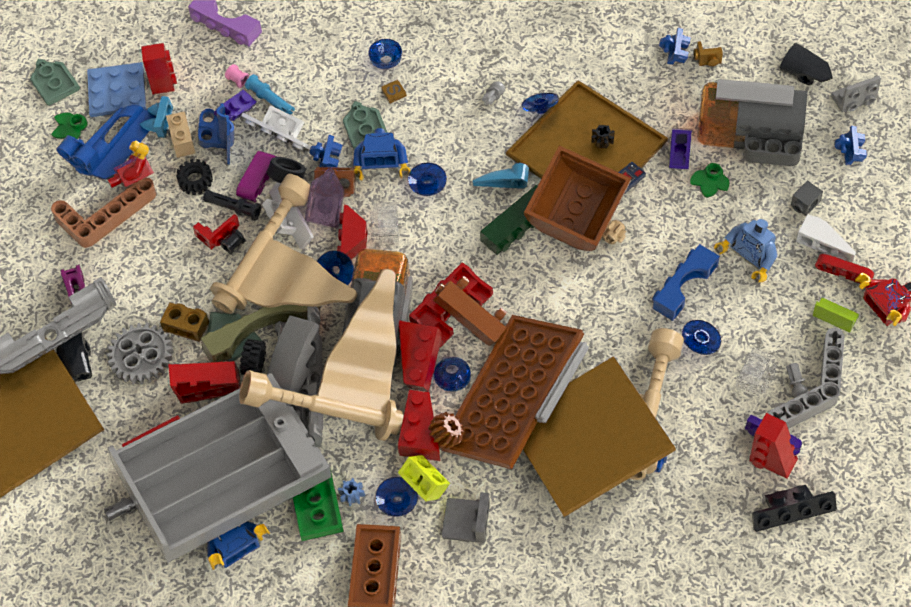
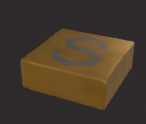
[381,80,407,103]

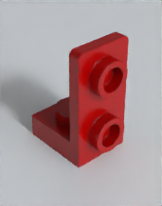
[193,214,240,250]

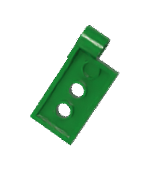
[293,468,344,541]

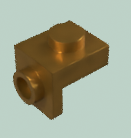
[693,41,723,66]

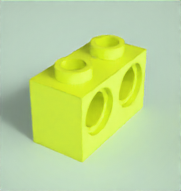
[398,455,450,501]

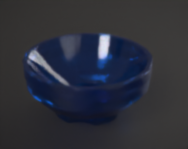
[368,39,402,69]
[434,357,471,392]

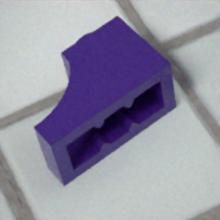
[669,128,692,169]

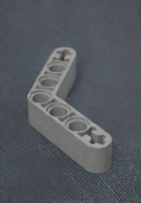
[768,328,844,429]

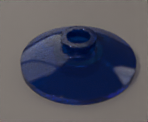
[522,93,559,114]
[408,162,447,196]
[317,250,354,285]
[682,320,722,355]
[375,477,418,517]

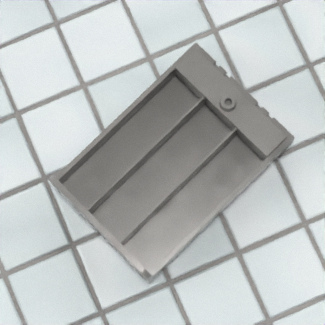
[108,373,331,563]

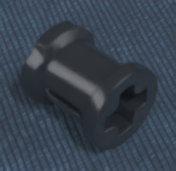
[219,229,246,254]

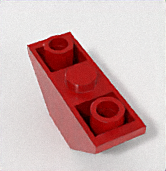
[337,205,368,264]

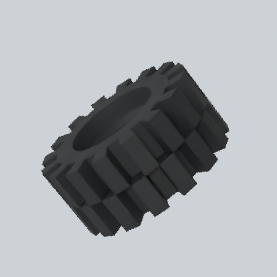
[176,159,213,195]
[240,339,266,375]

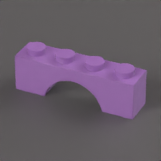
[188,0,262,47]

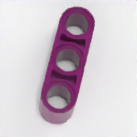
[236,151,277,202]

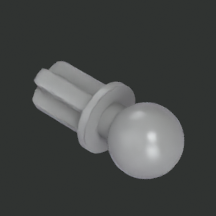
[482,81,505,106]
[786,363,808,398]

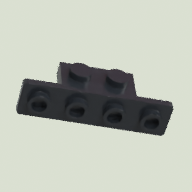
[752,485,837,532]

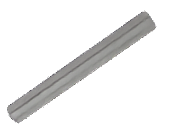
[535,342,589,423]

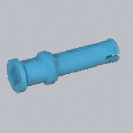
[245,74,295,115]

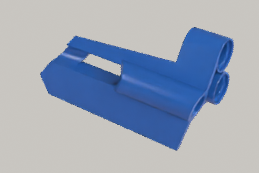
[198,103,234,165]
[56,105,156,180]

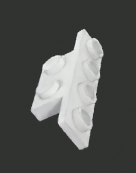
[241,105,311,150]
[262,182,314,249]

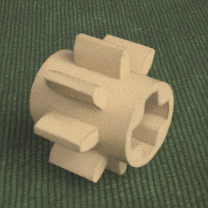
[602,220,626,244]

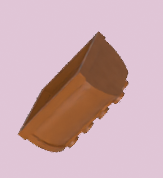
[524,145,631,251]

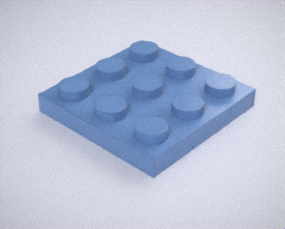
[87,62,146,117]

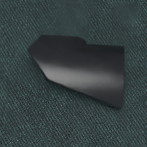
[780,43,833,85]
[56,332,92,381]

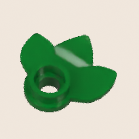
[51,112,88,139]
[690,163,730,198]

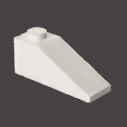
[796,214,856,263]

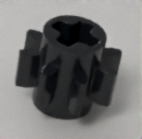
[591,125,615,149]

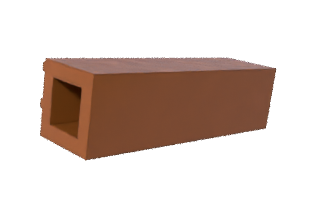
[433,276,507,346]

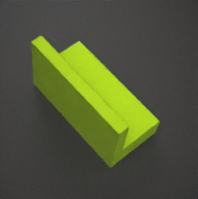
[813,298,859,333]

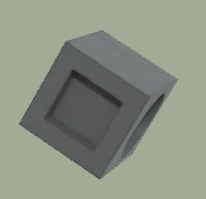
[791,180,823,216]

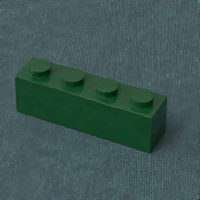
[480,185,537,255]

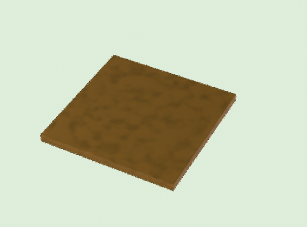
[506,80,668,179]
[0,338,105,498]
[523,356,676,517]

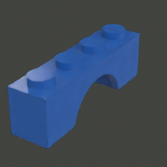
[652,244,720,321]

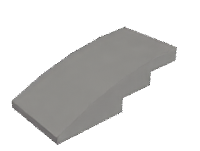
[267,315,320,406]

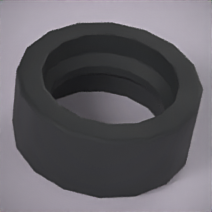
[267,157,306,183]

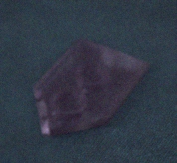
[304,167,345,229]

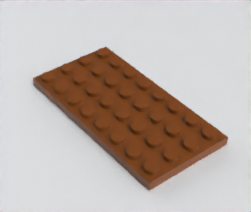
[439,315,584,470]

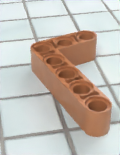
[51,177,156,248]

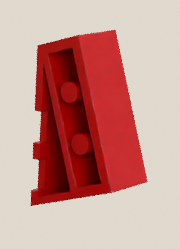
[141,43,177,95]
[399,320,443,392]
[168,361,241,404]
[398,390,440,461]
[749,413,798,479]

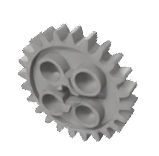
[107,323,174,385]

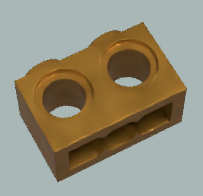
[160,302,209,342]

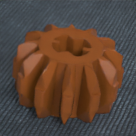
[428,412,465,449]

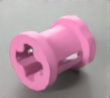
[225,64,249,88]

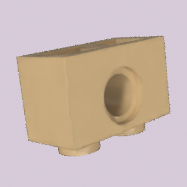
[166,111,195,158]

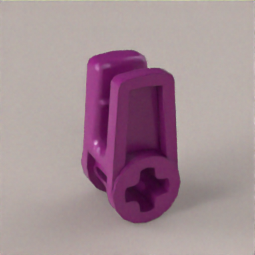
[60,264,85,304]

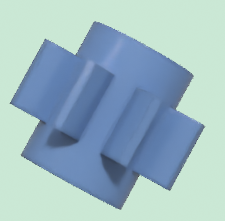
[338,478,365,506]

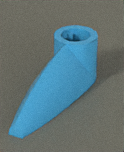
[472,163,529,189]

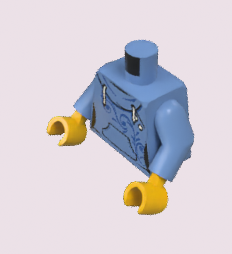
[714,219,777,283]

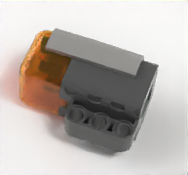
[697,79,808,166]
[342,249,413,368]

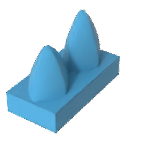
[140,96,173,138]

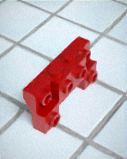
[409,262,493,348]

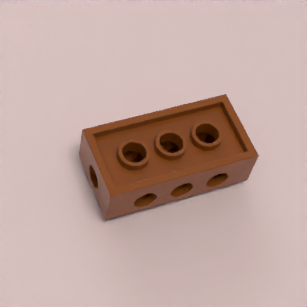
[348,524,402,607]

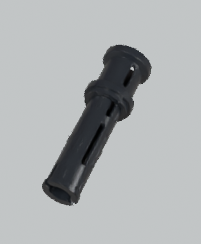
[203,190,262,220]

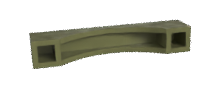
[201,305,320,362]

